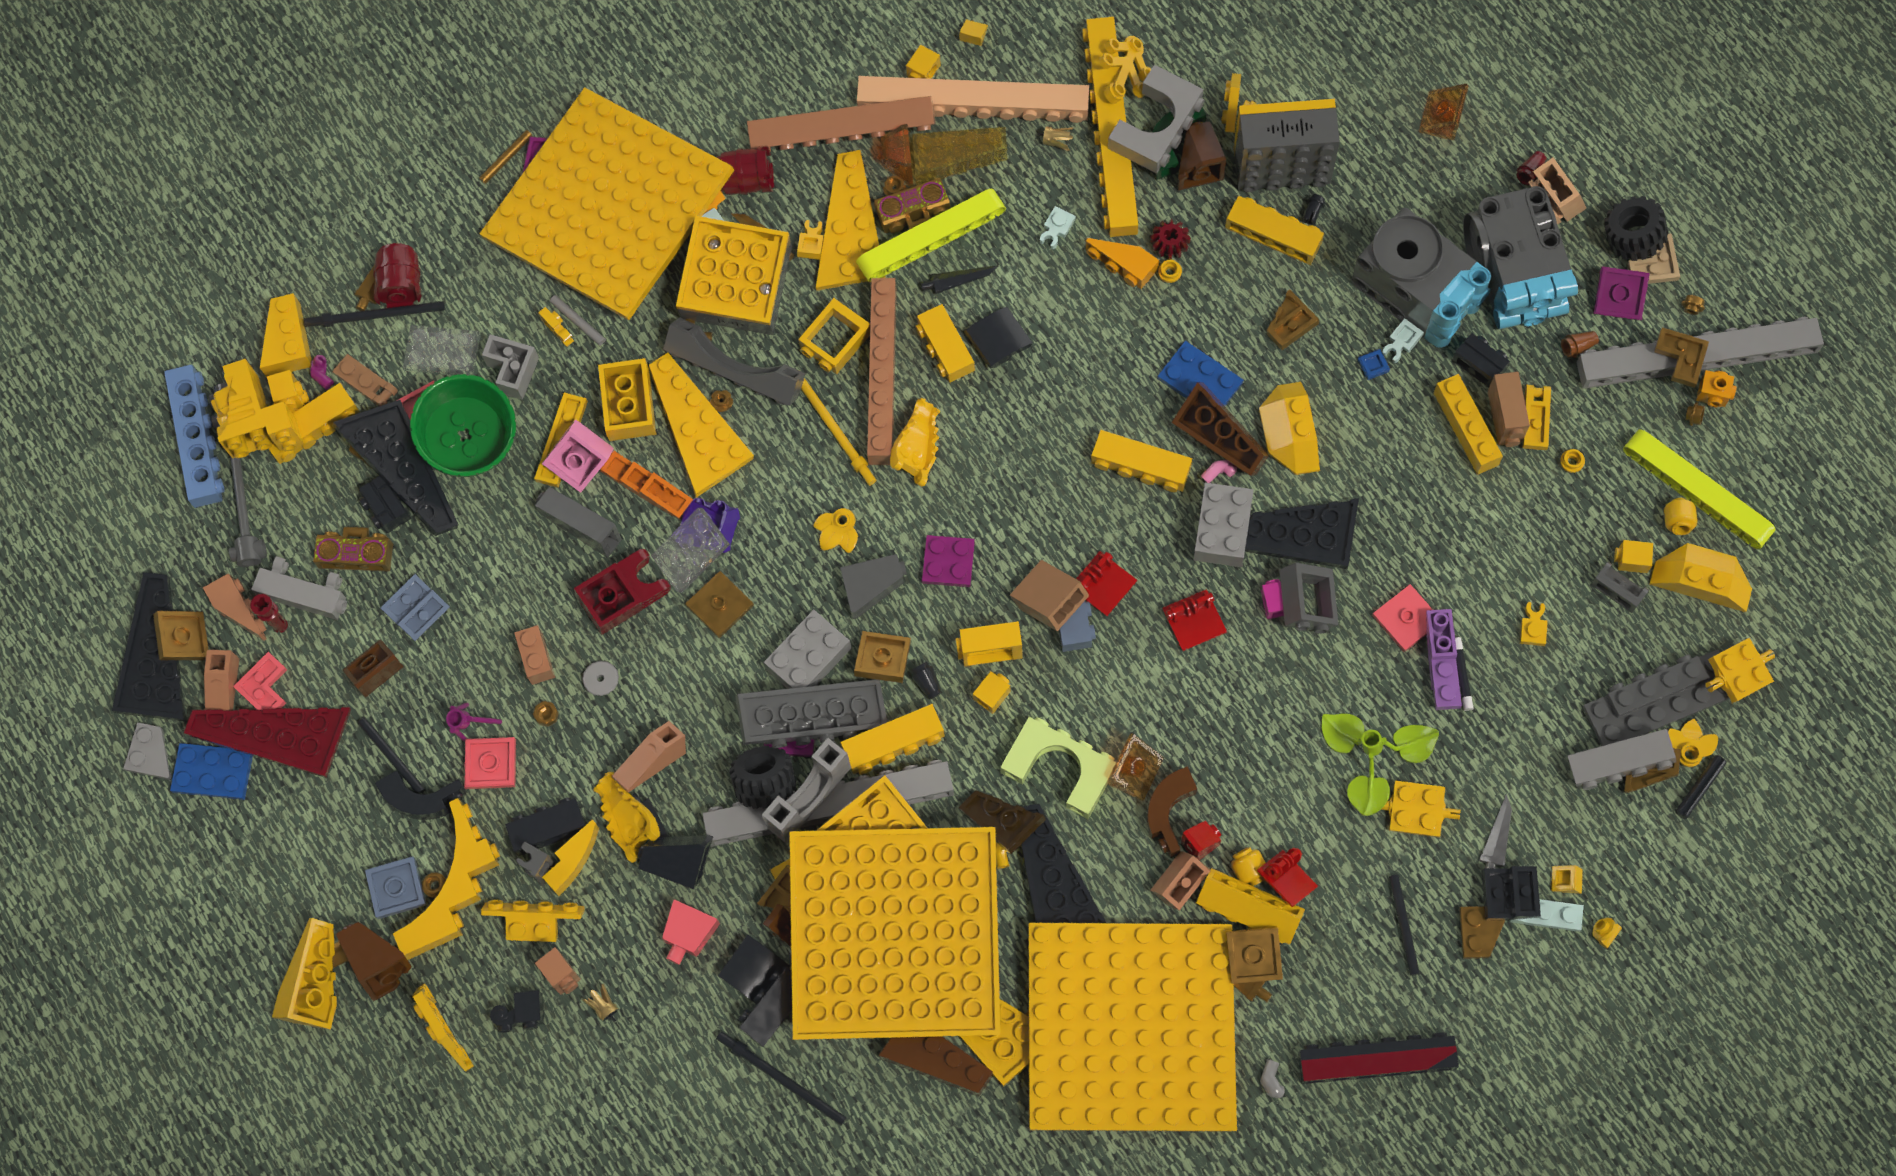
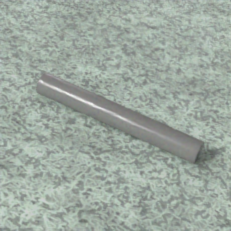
[550,295,606,346]

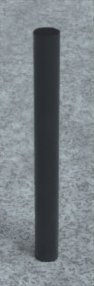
[358,717,426,794]
[1389,875,1420,976]

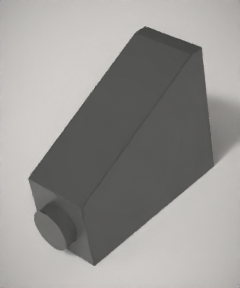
[840,554,907,619]

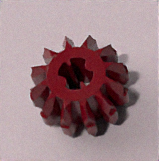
[1150,218,1191,260]

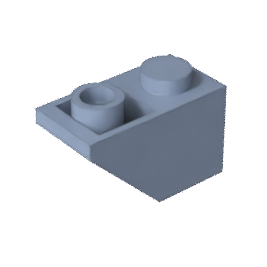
[1059,601,1096,652]

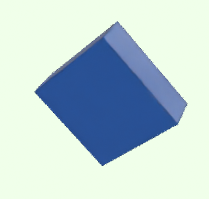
[1358,349,1390,380]

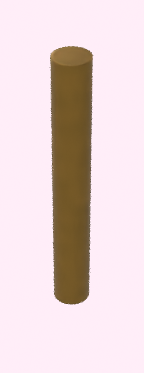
[479,130,533,184]

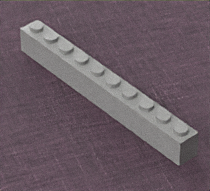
[1576,317,1824,389]
[703,760,954,847]

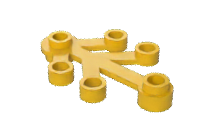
[1099,36,1151,104]

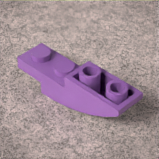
[1426,609,1462,710]

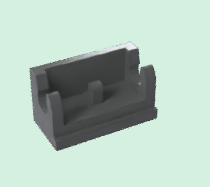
[1591,562,1649,613]
[517,842,556,886]

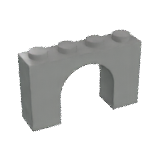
[1108,65,1205,173]
[762,738,851,844]

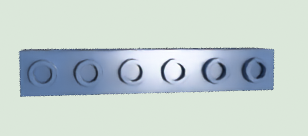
[164,364,225,508]

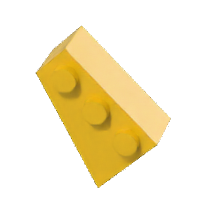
[260,293,312,377]

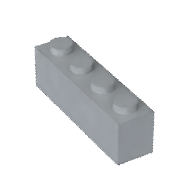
[1568,729,1676,790]

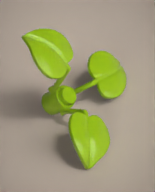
[1322,714,1439,816]

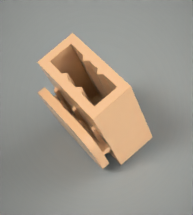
[1528,157,1587,225]

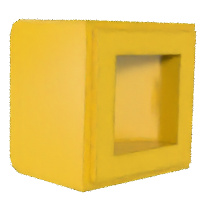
[959,20,988,46]
[1551,865,1582,894]

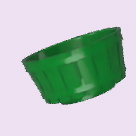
[410,374,516,477]

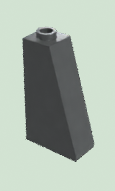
[535,487,622,558]

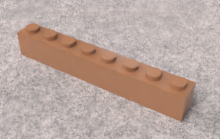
[747,96,936,152]
[867,278,897,465]

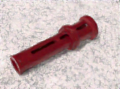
[250,594,288,633]

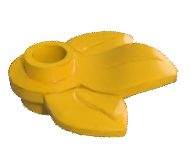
[813,508,858,553]
[1668,719,1718,767]

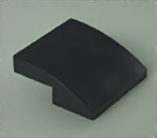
[964,306,1033,369]
[1481,866,1541,920]
[718,935,790,1003]

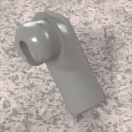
[1260,1059,1285,1099]

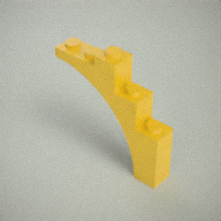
[393,798,501,960]

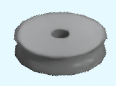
[582,661,619,696]

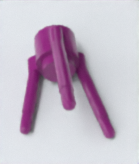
[446,702,502,742]

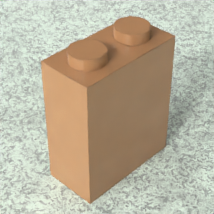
[1488,372,1530,447]
[1010,560,1089,631]

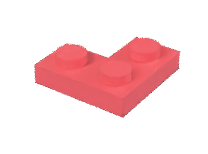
[233,652,287,710]

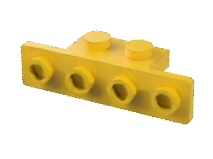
[481,900,585,942]

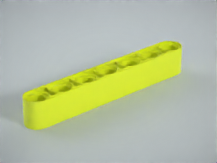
[856,188,1006,282]
[1623,429,1776,550]

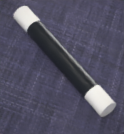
[1455,637,1474,711]

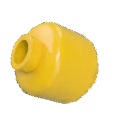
[1664,498,1697,535]
[1231,847,1266,886]

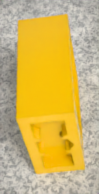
[798,298,870,374]
[956,621,1023,666]

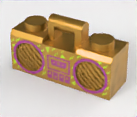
[874,178,950,233]
[313,527,393,571]

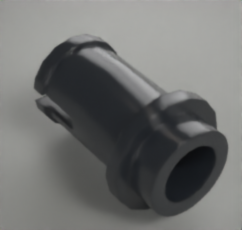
[1301,194,1326,226]

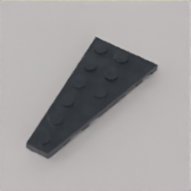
[332,400,459,536]
[1245,498,1359,569]
[112,572,186,722]
[1021,803,1106,923]

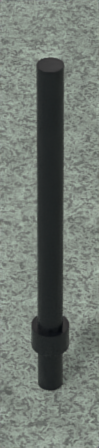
[304,301,445,327]
[716,1031,847,1126]

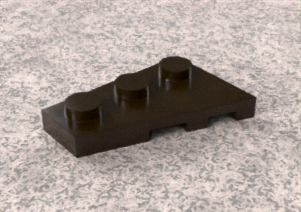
[958,790,1046,854]

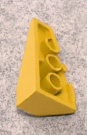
[272,918,337,1029]

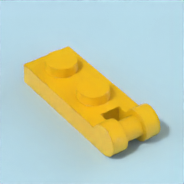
[1523,384,1551,450]

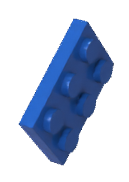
[1157,341,1244,406]
[170,743,253,800]

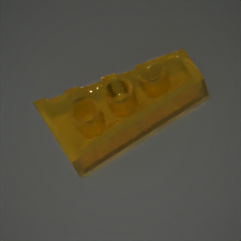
[913,127,1007,186]

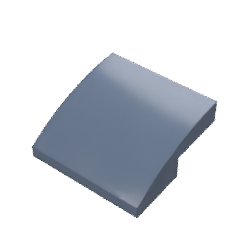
[380,574,450,641]

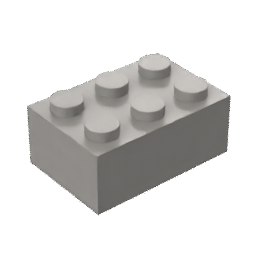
[1194,482,1254,567]
[764,609,851,689]

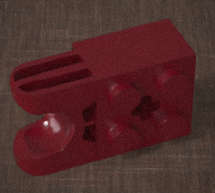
[574,549,671,636]

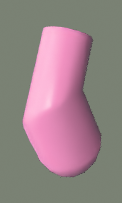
[1201,460,1237,483]

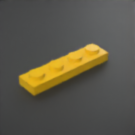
[534,393,588,488]

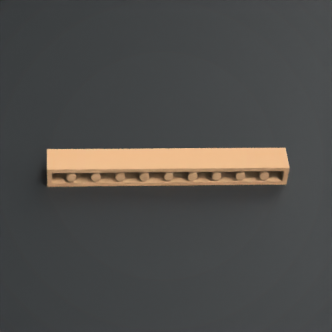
[857,76,1089,123]

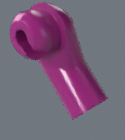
[310,355,334,390]

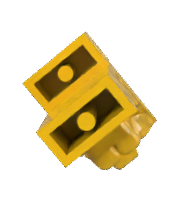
[211,359,304,459]

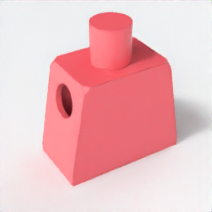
[662,900,720,965]

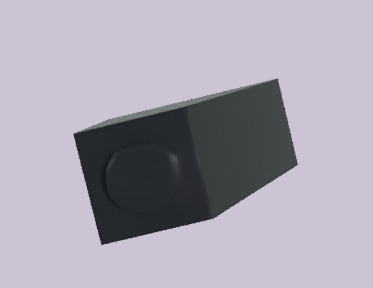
[637,835,713,890]

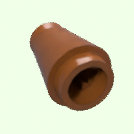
[1561,331,1599,357]

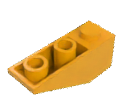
[1086,238,1159,289]

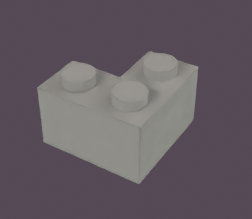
[482,334,539,400]

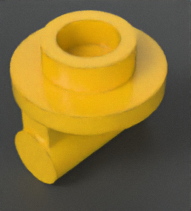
[1592,918,1622,949]

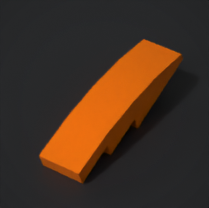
[600,451,693,519]

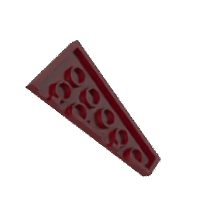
[184,707,351,778]

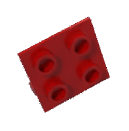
[1076,551,1138,616]
[1162,589,1227,651]
[1257,848,1318,907]

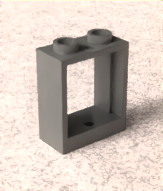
[1280,563,1339,634]

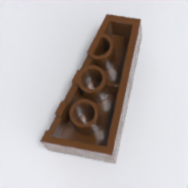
[1171,382,1269,476]
[879,1036,993,1097]

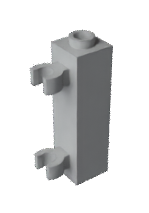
[251,556,347,620]

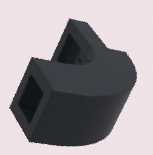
[375,771,468,820]

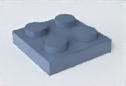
[365,856,426,919]

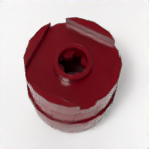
[716,145,774,195]
[373,243,421,308]

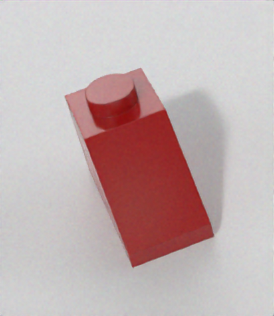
[1181,820,1221,861]

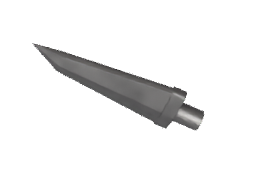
[1479,794,1512,868]

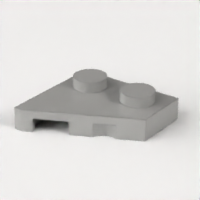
[123,723,172,780]

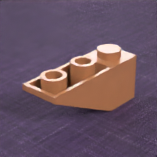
[203,573,267,641]
[204,650,239,711]
[612,721,686,793]

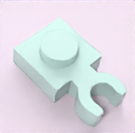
[1040,206,1076,249]
[1383,318,1424,363]

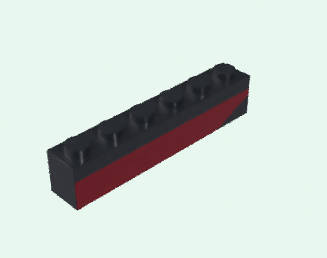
[1298,1032,1459,1084]

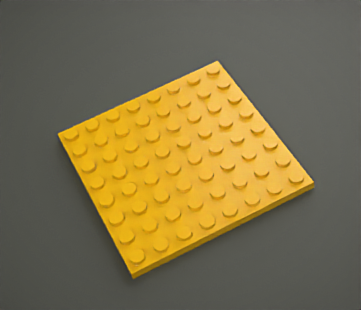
[480,87,734,320]
[790,827,1000,1040]
[1028,923,1237,1132]

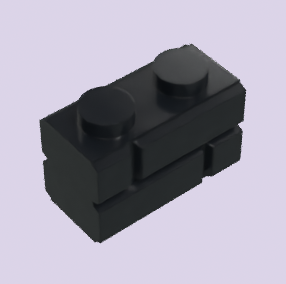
[1452,333,1510,388]
[359,476,411,533]

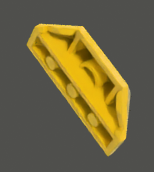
[1259,382,1320,475]
[1649,543,1752,612]

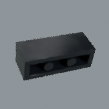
[505,797,587,857]
[737,967,792,1047]

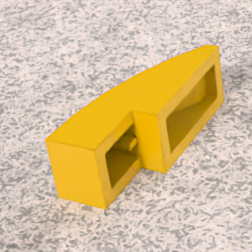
[542,820,599,896]

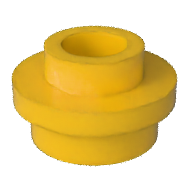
[1158,260,1182,283]
[1560,449,1585,473]

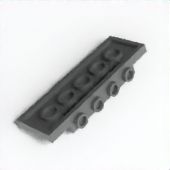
[1582,649,1730,746]
[735,680,887,748]

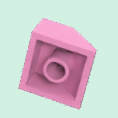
[542,420,614,493]

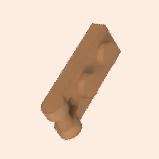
[332,354,398,406]

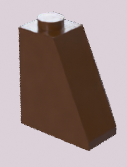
[1177,121,1226,191]
[336,922,412,1002]

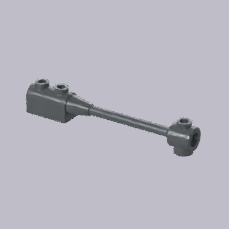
[209,383,267,567]

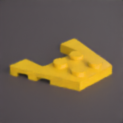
[413,983,474,1072]

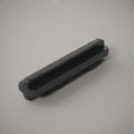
[1675,755,1727,819]

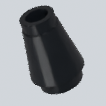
[911,661,943,700]

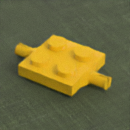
[1705,637,1775,703]
[1381,781,1461,837]

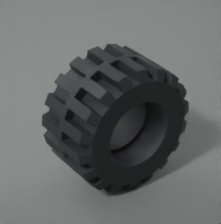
[1604,196,1669,261]
[729,745,796,809]

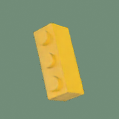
[915,304,975,383]

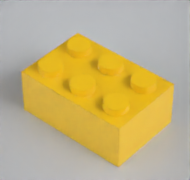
[598,358,657,441]

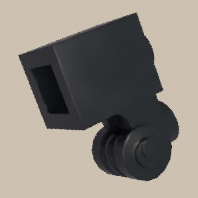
[490,990,545,1033]

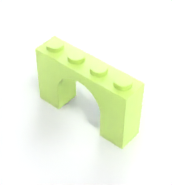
[1000,717,1117,819]

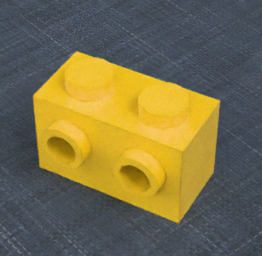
[267,370,310,413]

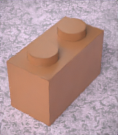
[515,625,556,685]
[1151,851,1210,910]
[535,947,581,995]

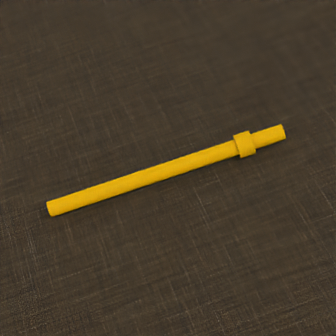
[801,378,877,486]

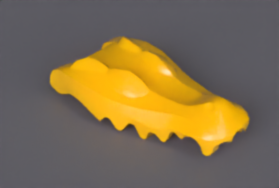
[890,398,940,487]
[593,772,660,863]

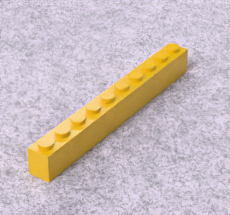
[1082,17,1138,237]

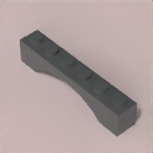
[663,318,806,406]

